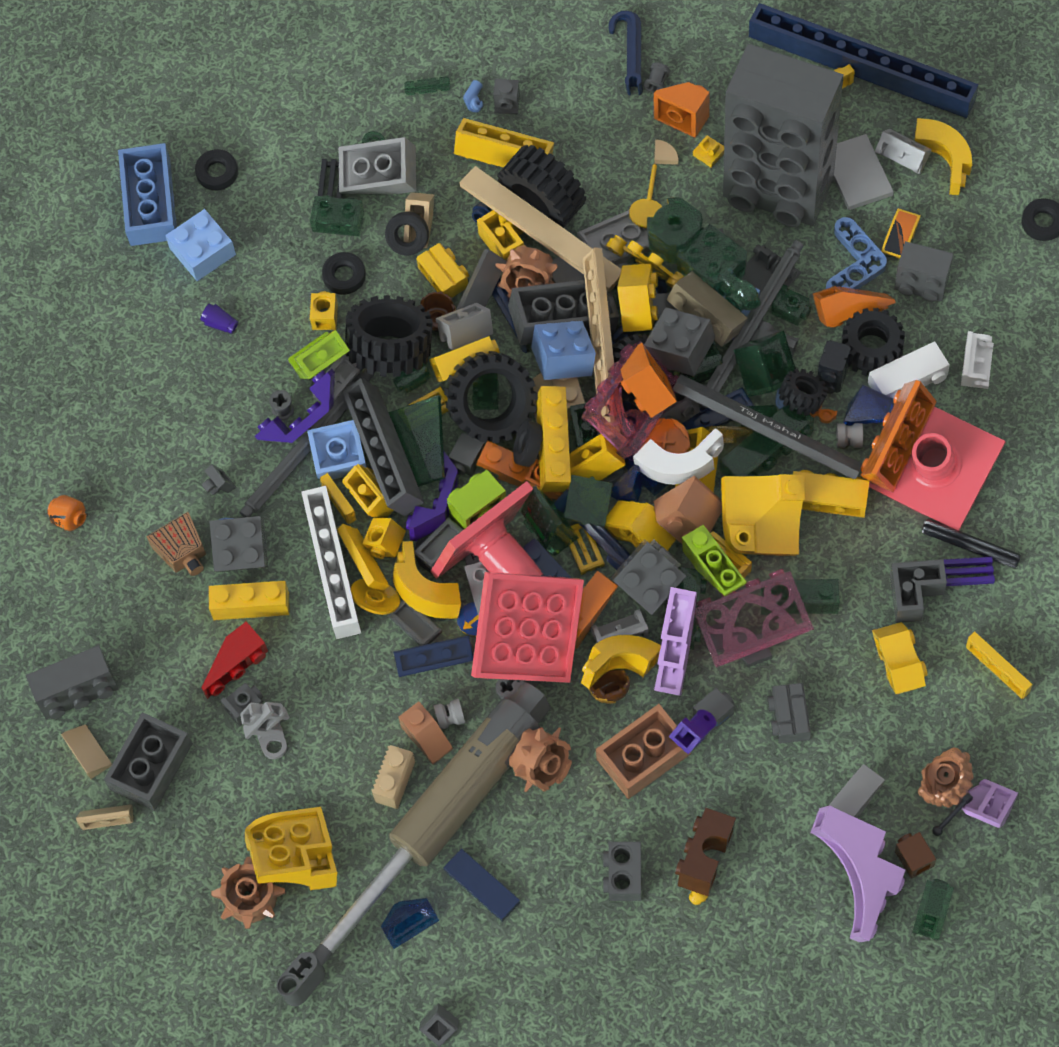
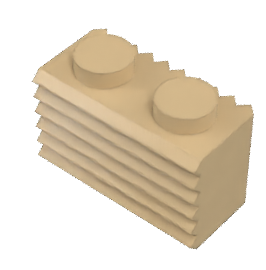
[371,745,416,809]

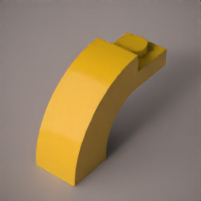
[581,635,661,689]

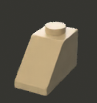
[404,192,434,248]

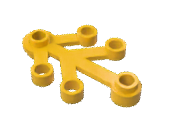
[605,235,684,288]

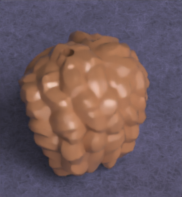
[918,747,974,808]

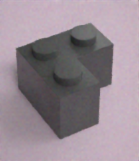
[890,559,947,623]

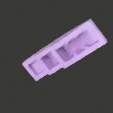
[654,587,697,696]

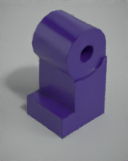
[669,709,717,754]

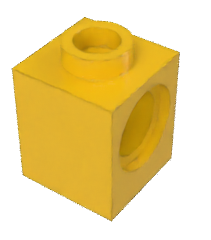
[310,291,338,330]
[362,518,406,559]

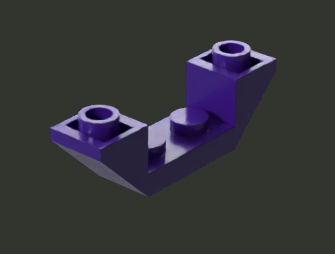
[255,369,335,443]
[406,444,459,541]

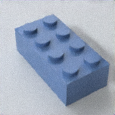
[118,143,177,246]

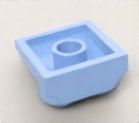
[307,420,366,480]

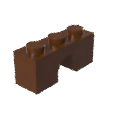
[675,808,736,896]

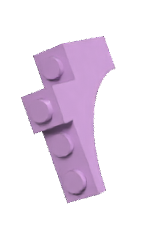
[811,805,905,942]

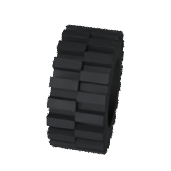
[497,145,586,228]
[345,295,433,377]
[445,351,538,443]

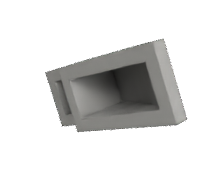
[830,764,885,818]

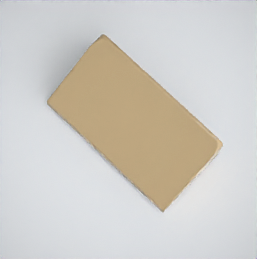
[61,724,112,780]
[76,804,134,830]

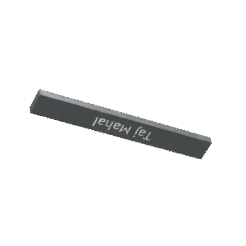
[673,374,862,479]

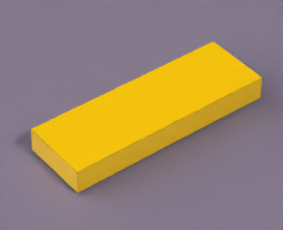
[337,524,389,591]
[966,631,1032,699]

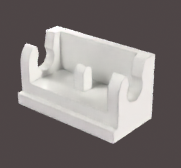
[961,331,994,389]

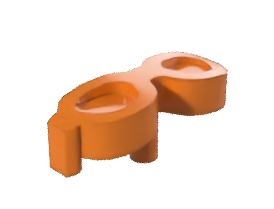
[802,406,838,424]

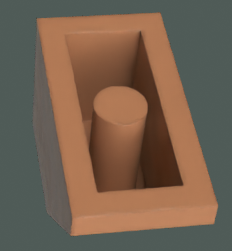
[398,701,453,764]

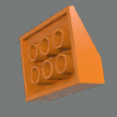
[861,380,937,492]

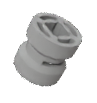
[836,423,863,448]
[433,699,465,730]

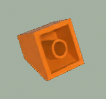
[654,82,710,138]
[620,343,677,418]

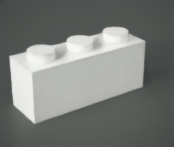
[868,341,950,406]

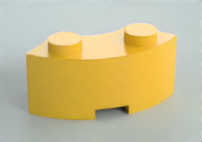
[872,622,928,694]

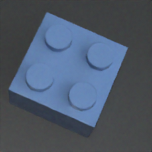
[531,321,596,380]

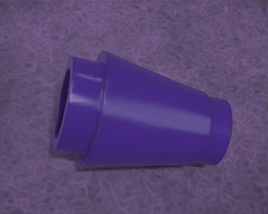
[200,303,238,334]

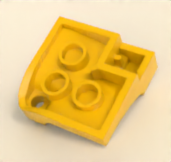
[721,474,805,556]
[245,807,337,890]

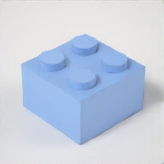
[165,209,236,281]

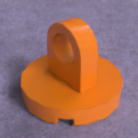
[640,418,691,454]

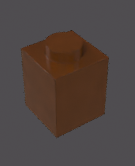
[895,832,936,879]

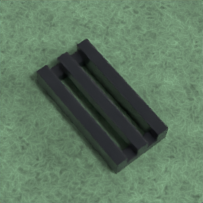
[317,159,343,204]

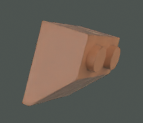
[653,476,722,544]

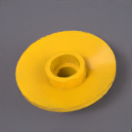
[351,579,400,615]

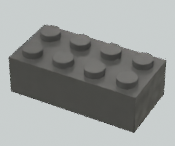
[508,280,619,345]

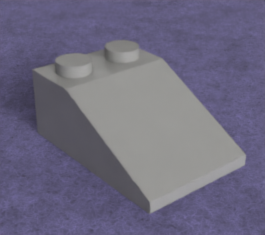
[339,137,416,194]

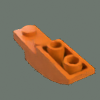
[476,440,578,500]

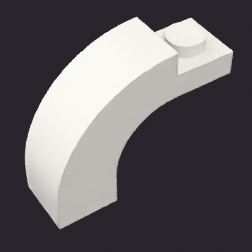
[633,428,724,485]

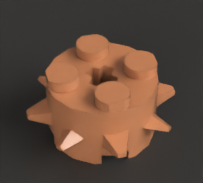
[495,245,558,298]
[509,727,572,792]
[211,857,285,929]

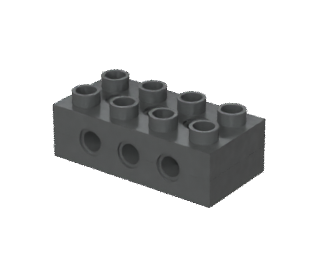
[723,44,844,227]

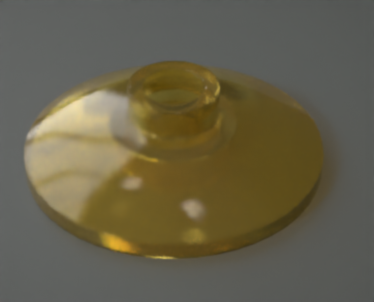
[705,426,755,444]

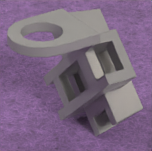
[240,702,290,759]

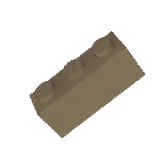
[666,271,748,346]

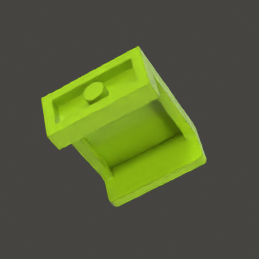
[288,330,350,379]

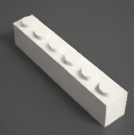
[301,486,361,639]

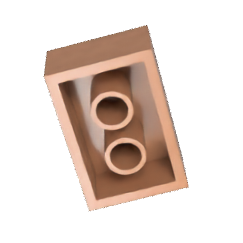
[596,704,691,799]

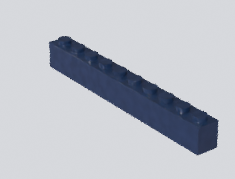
[749,3,979,119]

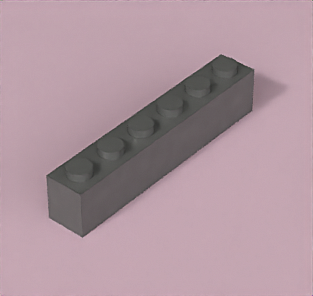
[343,378,424,516]

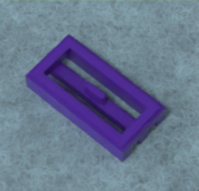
[944,557,995,586]

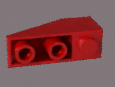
[201,621,268,699]

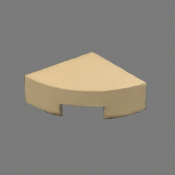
[654,139,678,165]

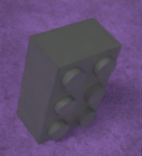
[26,645,118,719]
[104,712,193,811]

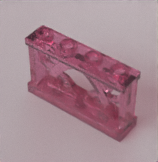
[581,341,679,459]
[695,569,814,668]

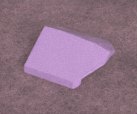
[962,779,1018,828]

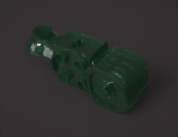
[647,197,761,312]

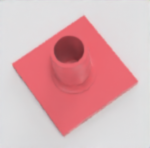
[869,407,1006,531]
[430,481,543,579]
[471,572,584,683]

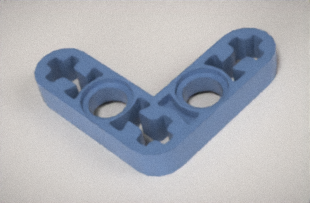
[826,217,887,289]

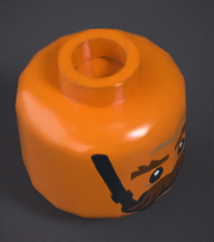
[48,495,86,531]

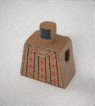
[146,512,206,576]

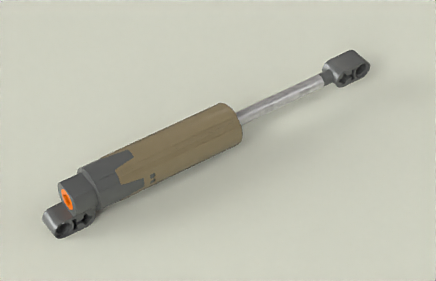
[276,679,551,1006]

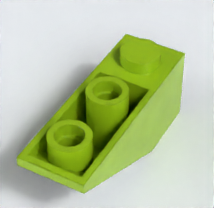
[682,524,747,596]

